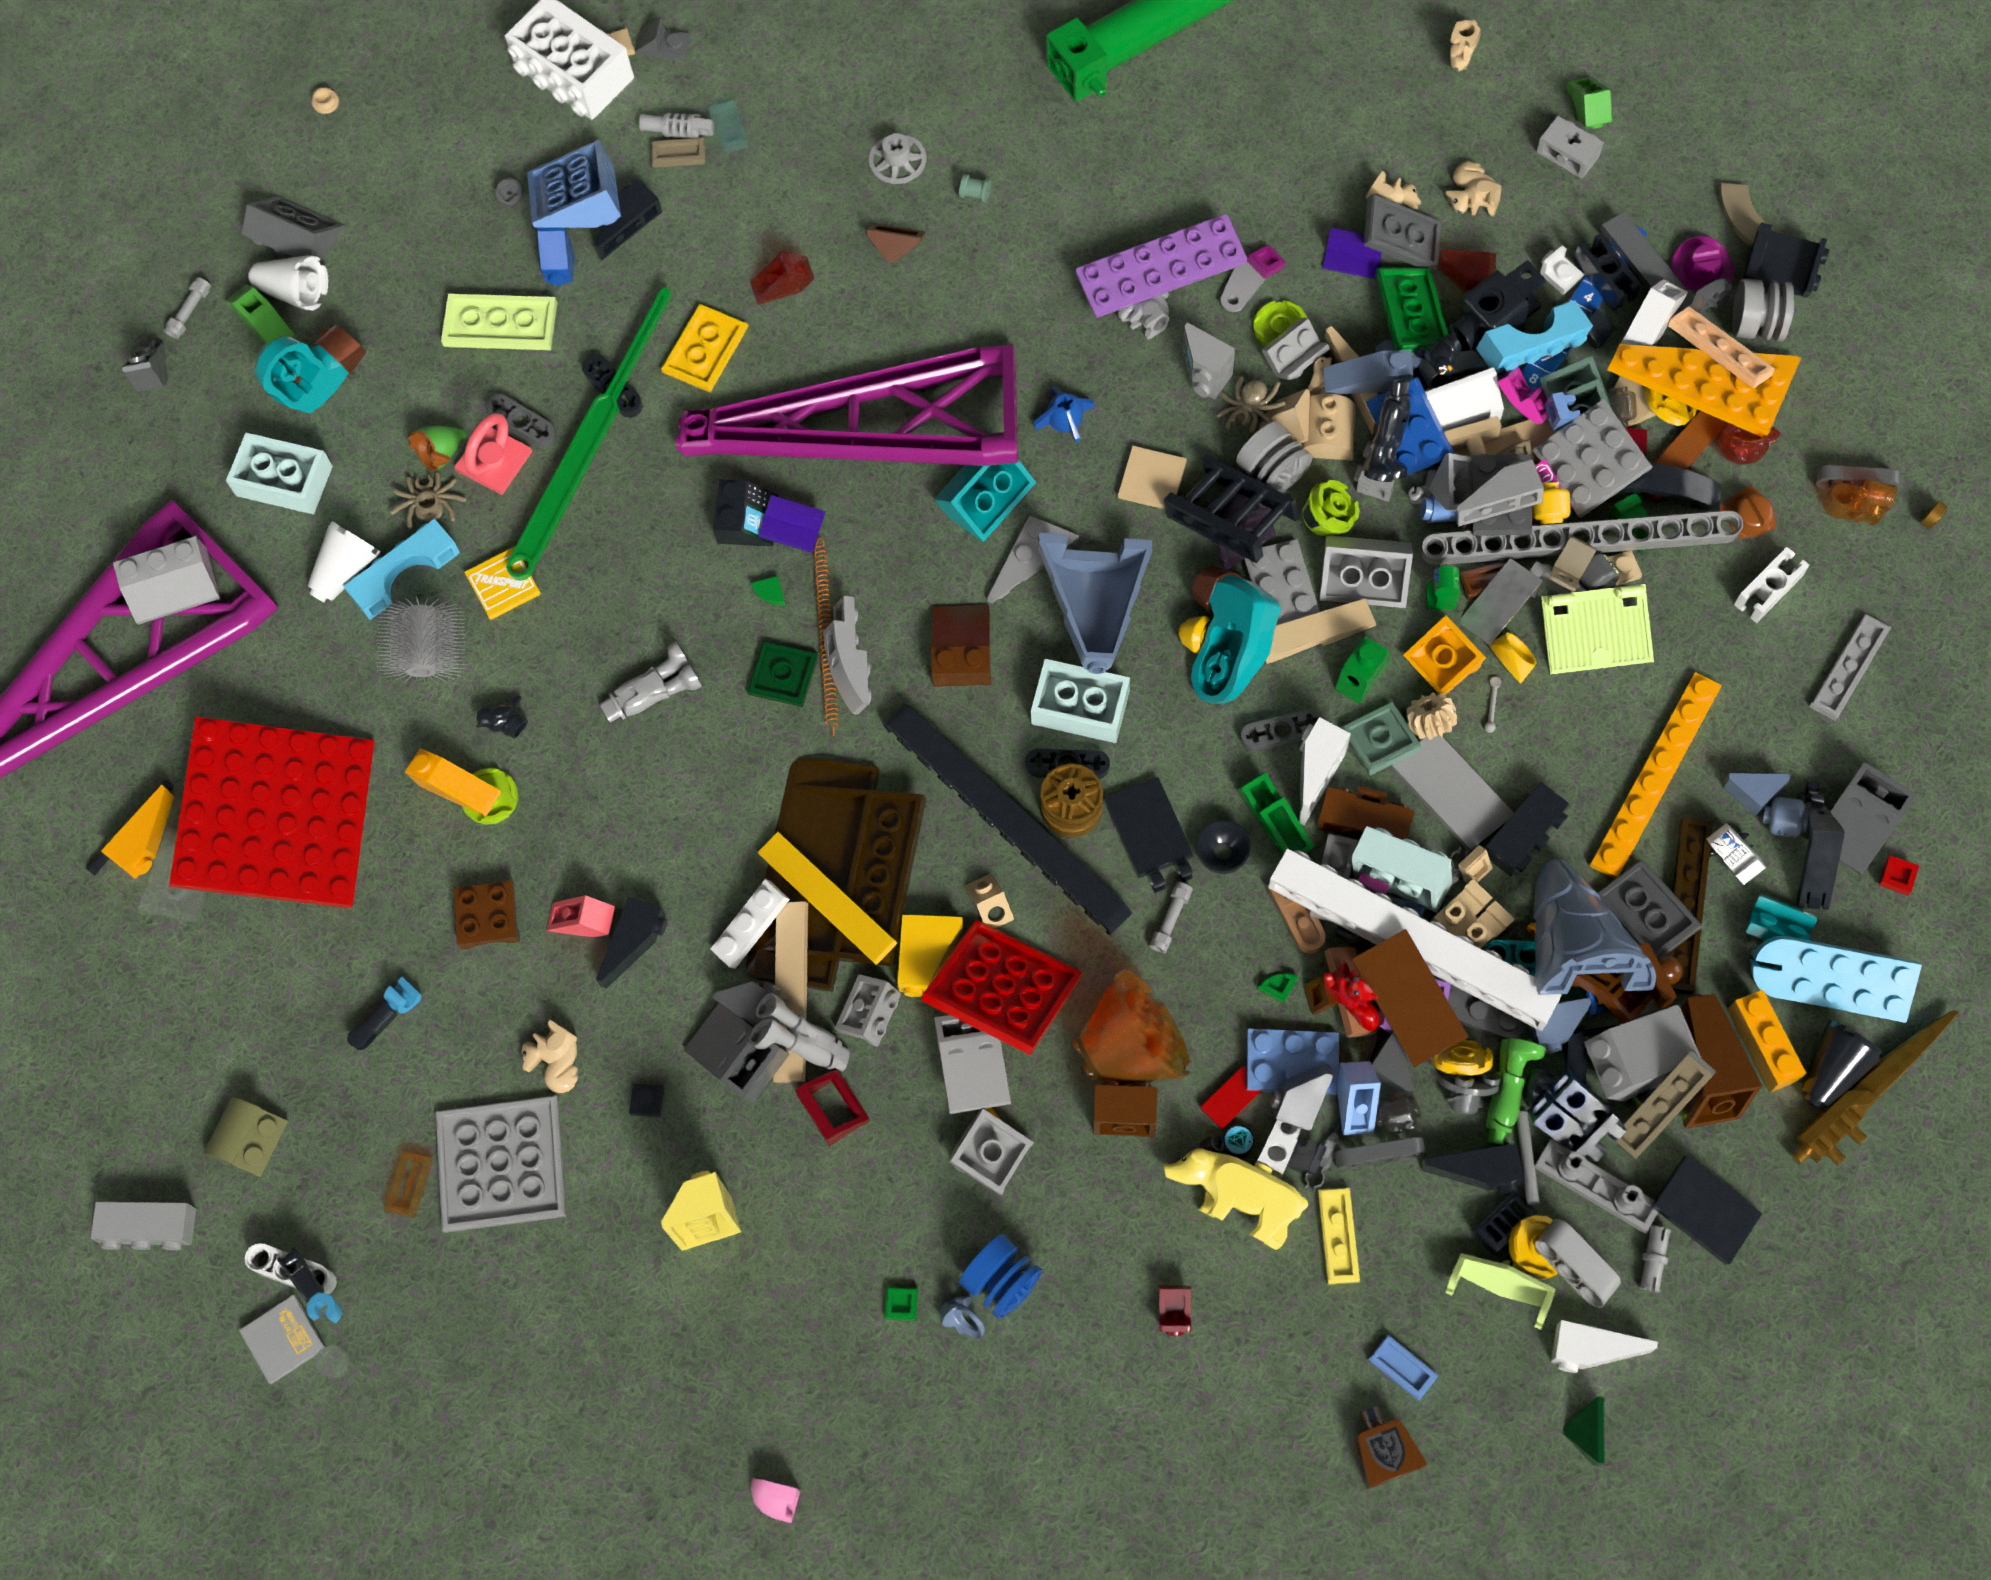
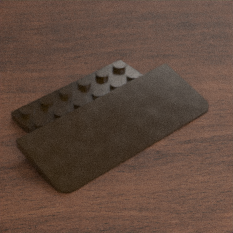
[746,758,926,992]

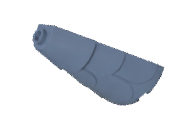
[1038,532,1152,674]
[1533,859,1656,995]

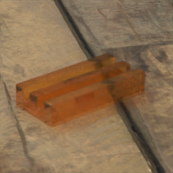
[384,1151,433,1219]

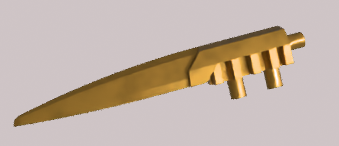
[1792,1010,1960,1166]

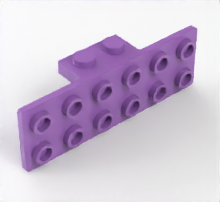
[1076,214,1247,318]

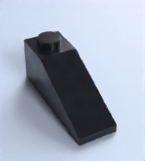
[594,179,662,261]
[596,897,668,988]
[1421,1144,1525,1194]

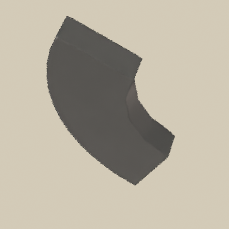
[1691,279,1735,312]

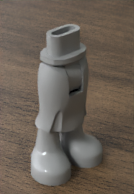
[599,641,702,723]
[749,993,850,1071]

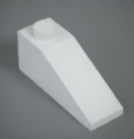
[1551,1320,1658,1373]

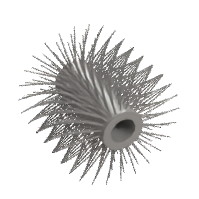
[377,597,465,683]

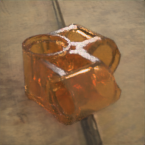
[1824,479,1897,526]

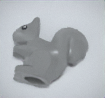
[1118,292,1169,340]

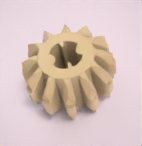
[1406,692,1457,741]

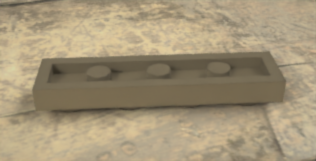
[1616,1050,1716,1159]

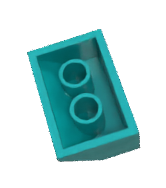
[934,460,1037,542]

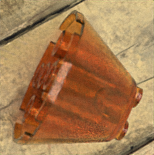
[1072,969,1191,1085]

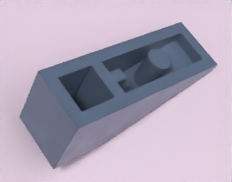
[1323,350,1413,394]

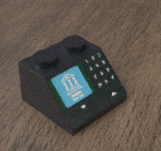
[713,479,779,547]

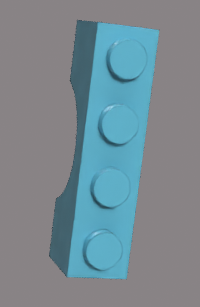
[1476,300,1593,374]
[343,519,460,620]

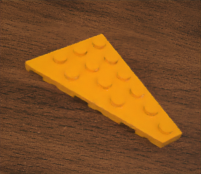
[1608,344,1801,439]

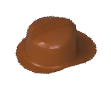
[1720,485,1776,539]

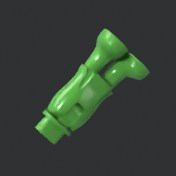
[1486,1038,1546,1146]

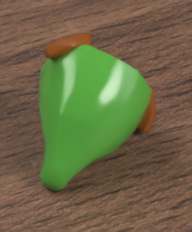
[408,425,467,472]

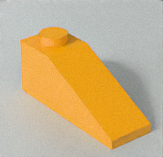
[405,748,501,817]
[101,785,174,879]

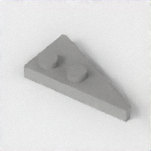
[988,515,1079,603]

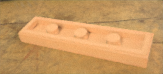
[1668,306,1775,389]

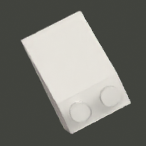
[1299,717,1351,825]

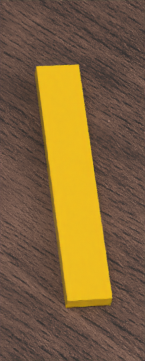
[757,832,897,965]

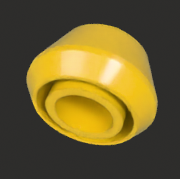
[1178,616,1212,655]

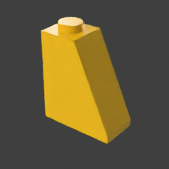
[898,915,963,997]

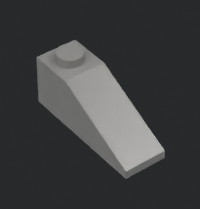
[1457,459,1544,527]

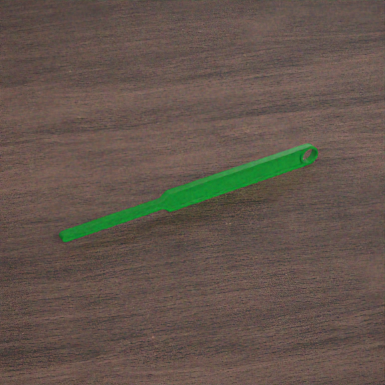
[507,287,672,581]

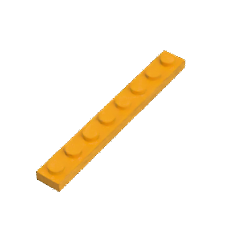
[1590,672,1722,879]

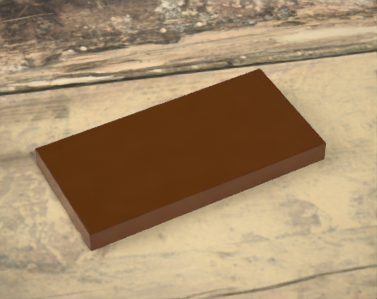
[1352,929,1469,1067]

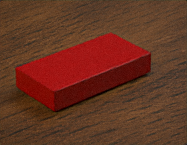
[1200,1066,1261,1130]

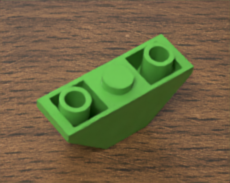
[225,284,296,344]

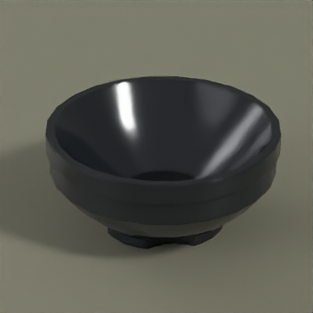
[1196,820,1251,874]

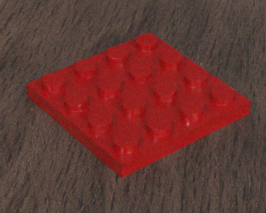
[921,920,1082,1056]

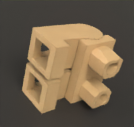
[1433,879,1515,950]

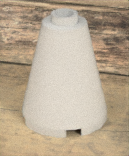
[249,255,328,311]
[307,521,381,602]

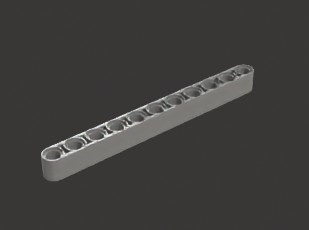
[1421,511,1743,565]

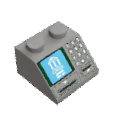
[1183,322,1235,400]

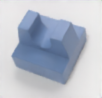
[1544,392,1581,431]

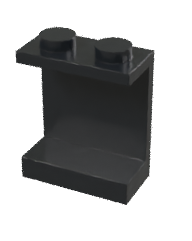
[1743,222,1829,298]

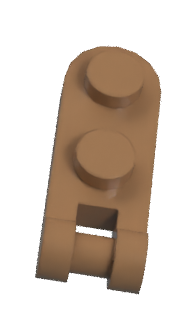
[1266,883,1326,954]

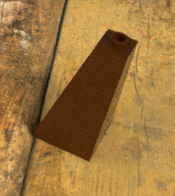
[1681,993,1762,1129]

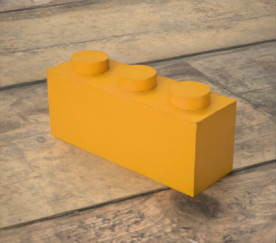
[1728,990,1806,1093]

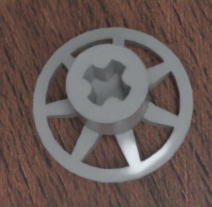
[869,133,927,184]

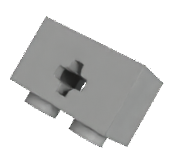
[1536,116,1604,179]

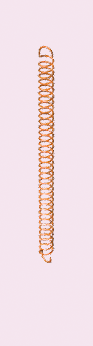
[814,538,839,737]

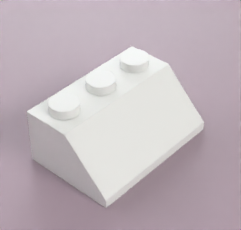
[1425,367,1504,431]

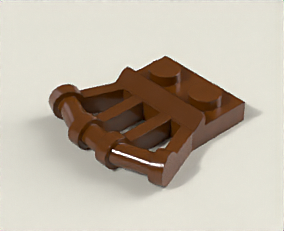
[1571,972,1653,1024]

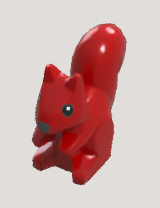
[1324,961,1379,1031]

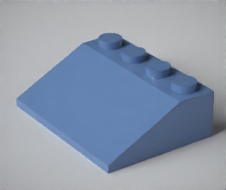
[527,140,621,228]

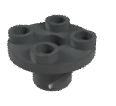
[1437,1070,1500,1115]

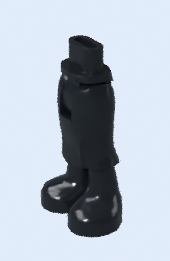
[1364,379,1412,482]

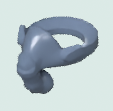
[940,1295,985,1339]

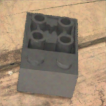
[1830,762,1917,875]
[684,1003,790,1103]

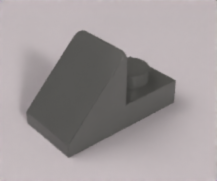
[635,18,691,60]

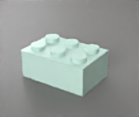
[226,433,333,515]
[1031,659,1130,743]
[1352,826,1452,913]

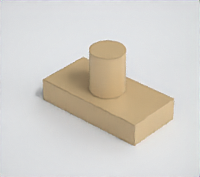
[1444,416,1501,457]

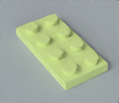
[441,294,557,350]

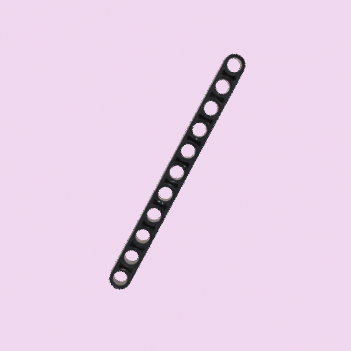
[883,703,1132,935]

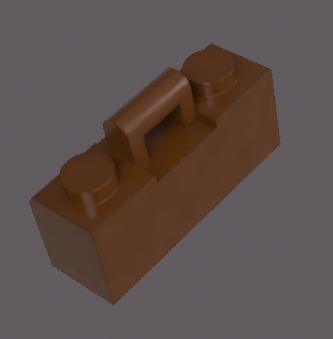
[1317,785,1415,840]

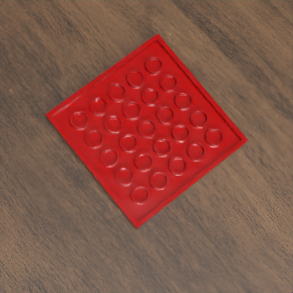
[169,716,375,908]

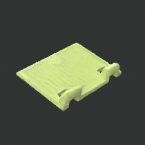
[1541,584,1654,674]

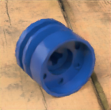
[959,1234,1043,1320]

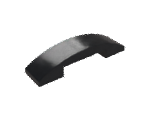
[1619,463,1721,512]

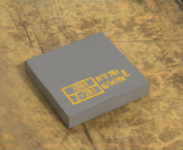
[239,1295,326,1384]

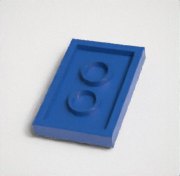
[1366,377,1454,476]

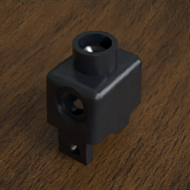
[1449,260,1546,351]

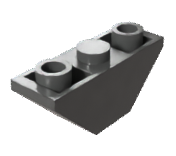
[122,339,168,392]

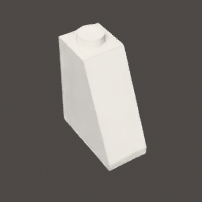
[1621,279,1688,346]

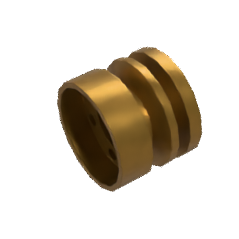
[1040,764,1103,838]

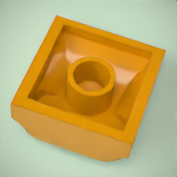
[1403,615,1487,695]

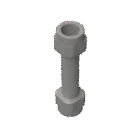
[164,277,211,339]
[1149,882,1193,954]

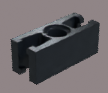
[1574,233,1641,311]

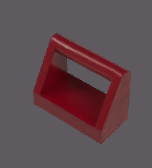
[795,1069,870,1146]

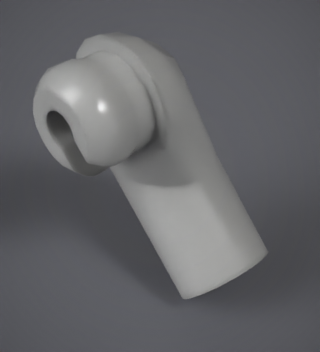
[1408,470,1437,505]

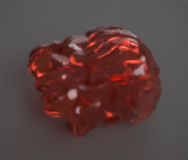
[1718,423,1782,465]

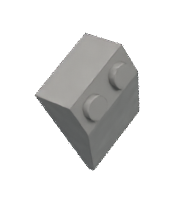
[1584,1005,1701,1102]

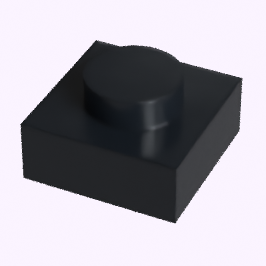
[629,1083,664,1117]

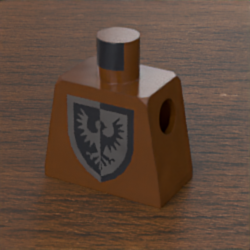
[1355,1406,1427,1490]

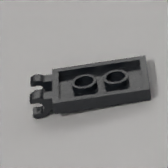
[1104,777,1193,894]

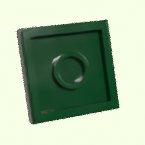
[747,641,819,707]

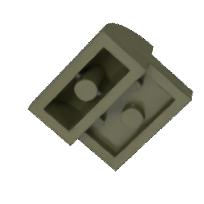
[203,1097,288,1177]

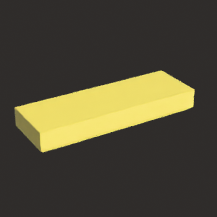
[1318,1187,1360,1284]

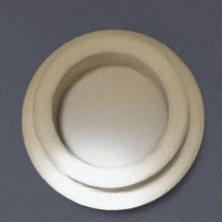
[312,88,339,114]

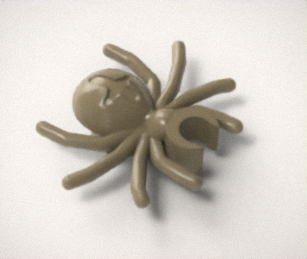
[1216,376,1286,433]
[390,472,466,529]

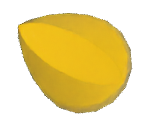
[1488,632,1537,684]

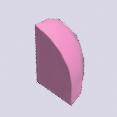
[750,1478,800,1523]

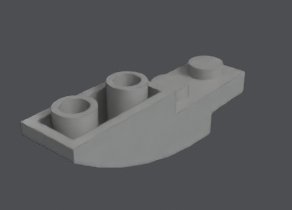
[823,596,871,714]

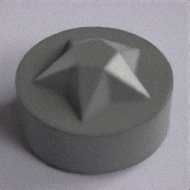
[495,178,524,206]

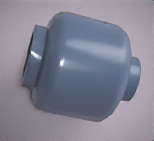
[1763,797,1809,838]

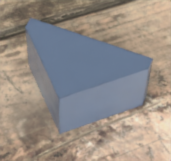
[1723,773,1790,816]

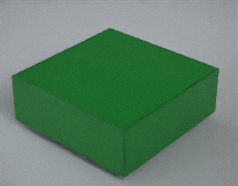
[885,1287,918,1321]

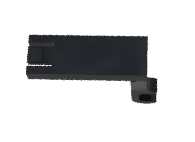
[1797,782,1845,910]

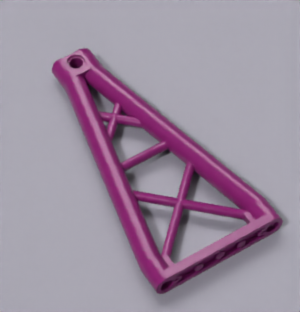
[676,344,1018,466]
[0,500,278,780]

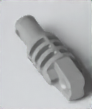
[639,113,714,138]

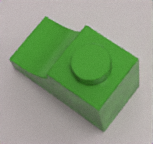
[1567,77,1612,129]

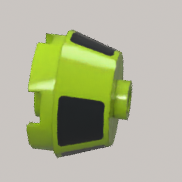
[1302,480,1360,536]

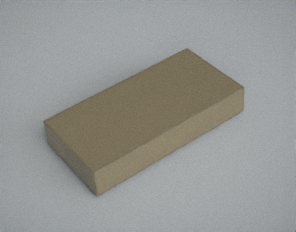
[652,138,706,168]

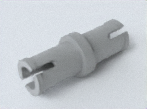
[1639,1226,1671,1293]

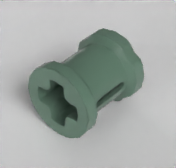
[959,174,991,203]

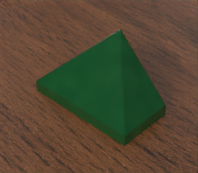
[1563,1397,1605,1466]

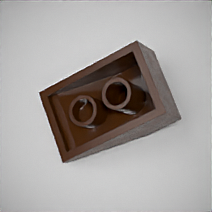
[931,605,991,687]

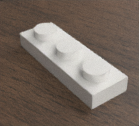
[711,879,790,969]

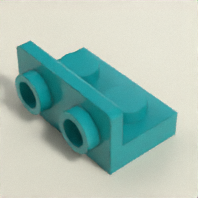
[1746,894,1817,941]

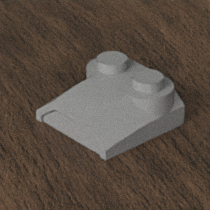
[948,1109,1034,1195]

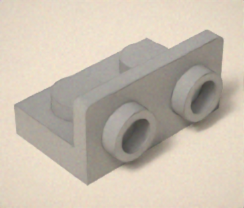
[1261,317,1330,380]
[835,974,901,1047]

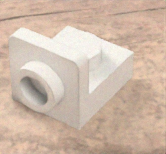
[1540,245,1584,295]

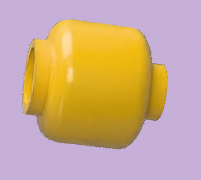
[1532,483,1570,525]

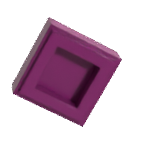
[1247,244,1286,279]

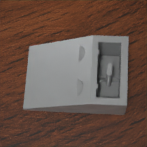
[934,1015,1011,1114]

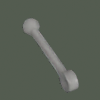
[1484,677,1502,733]

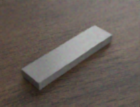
[1809,613,1891,721]

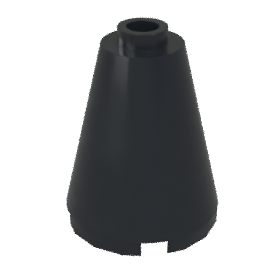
[1801,1020,1884,1109]

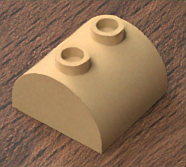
[1301,394,1356,460]

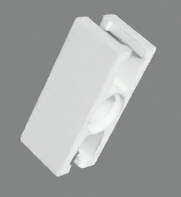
[1734,547,1809,623]

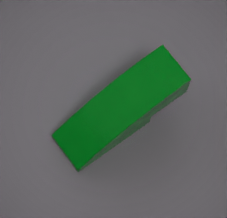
[1236,772,1315,856]

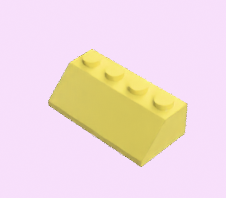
[661,1171,741,1251]

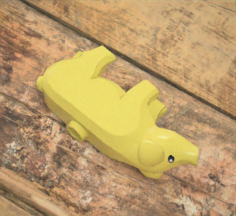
[1163,1148,1308,1250]

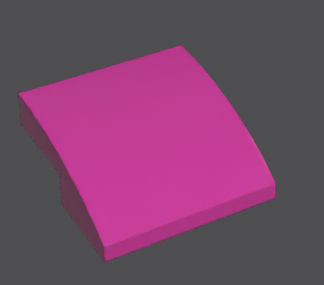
[1497,367,1548,424]

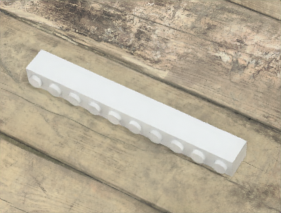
[1269,849,1562,1031]

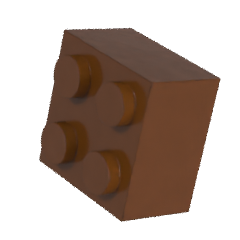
[1094,1081,1158,1137]

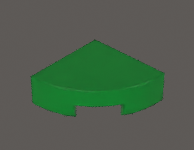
[751,576,786,606]
[1257,973,1299,1003]

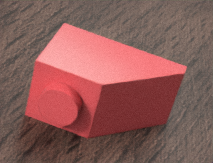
[546,895,615,938]

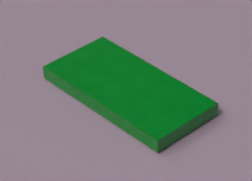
[1375,268,1448,354]

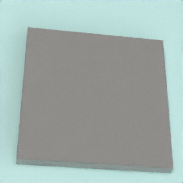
[436,1095,566,1233]

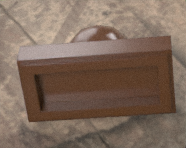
[1639,942,1683,1009]

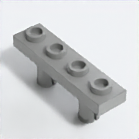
[1535,1139,1658,1234]

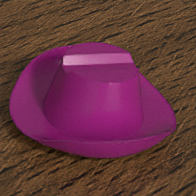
[1671,236,1735,292]

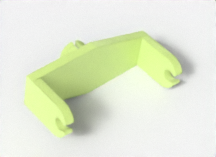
[1446,1253,1555,1330]

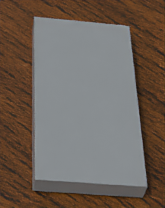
[1390,736,1514,853]

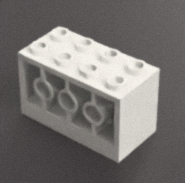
[505,0,634,120]

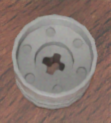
[1732,278,1794,342]
[1236,421,1313,493]

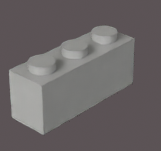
[91,1202,196,1250]

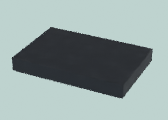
[1650,1155,1762,1265]

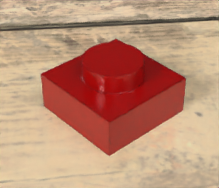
[1878,855,1919,896]

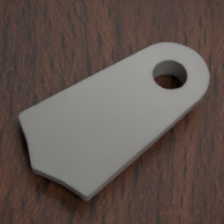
[1220,262,1265,312]

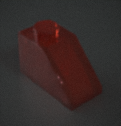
[1438,249,1496,293]
[750,251,815,305]

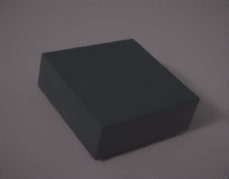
[1586,308,1616,349]
[1287,1138,1327,1175]

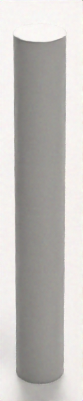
[1516,1111,1540,1205]

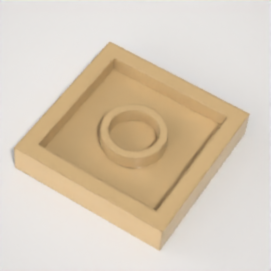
[1118,446,1187,510]

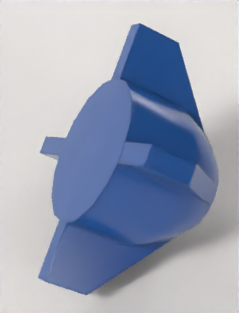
[1033,385,1094,443]

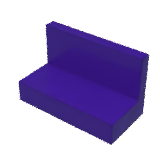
[1322,228,1382,279]
[758,495,825,553]

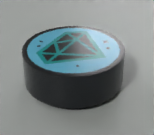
[1223,1125,1254,1157]

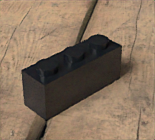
[1485,782,1570,877]

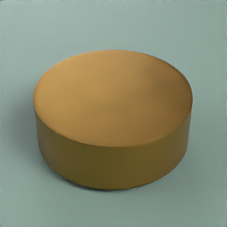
[1920,500,1948,529]

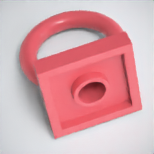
[454,413,532,495]

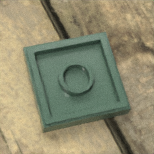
[1341,702,1421,776]

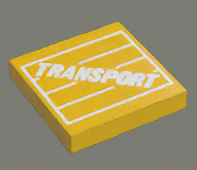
[464,546,541,620]

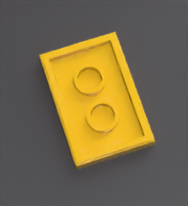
[661,304,748,392]

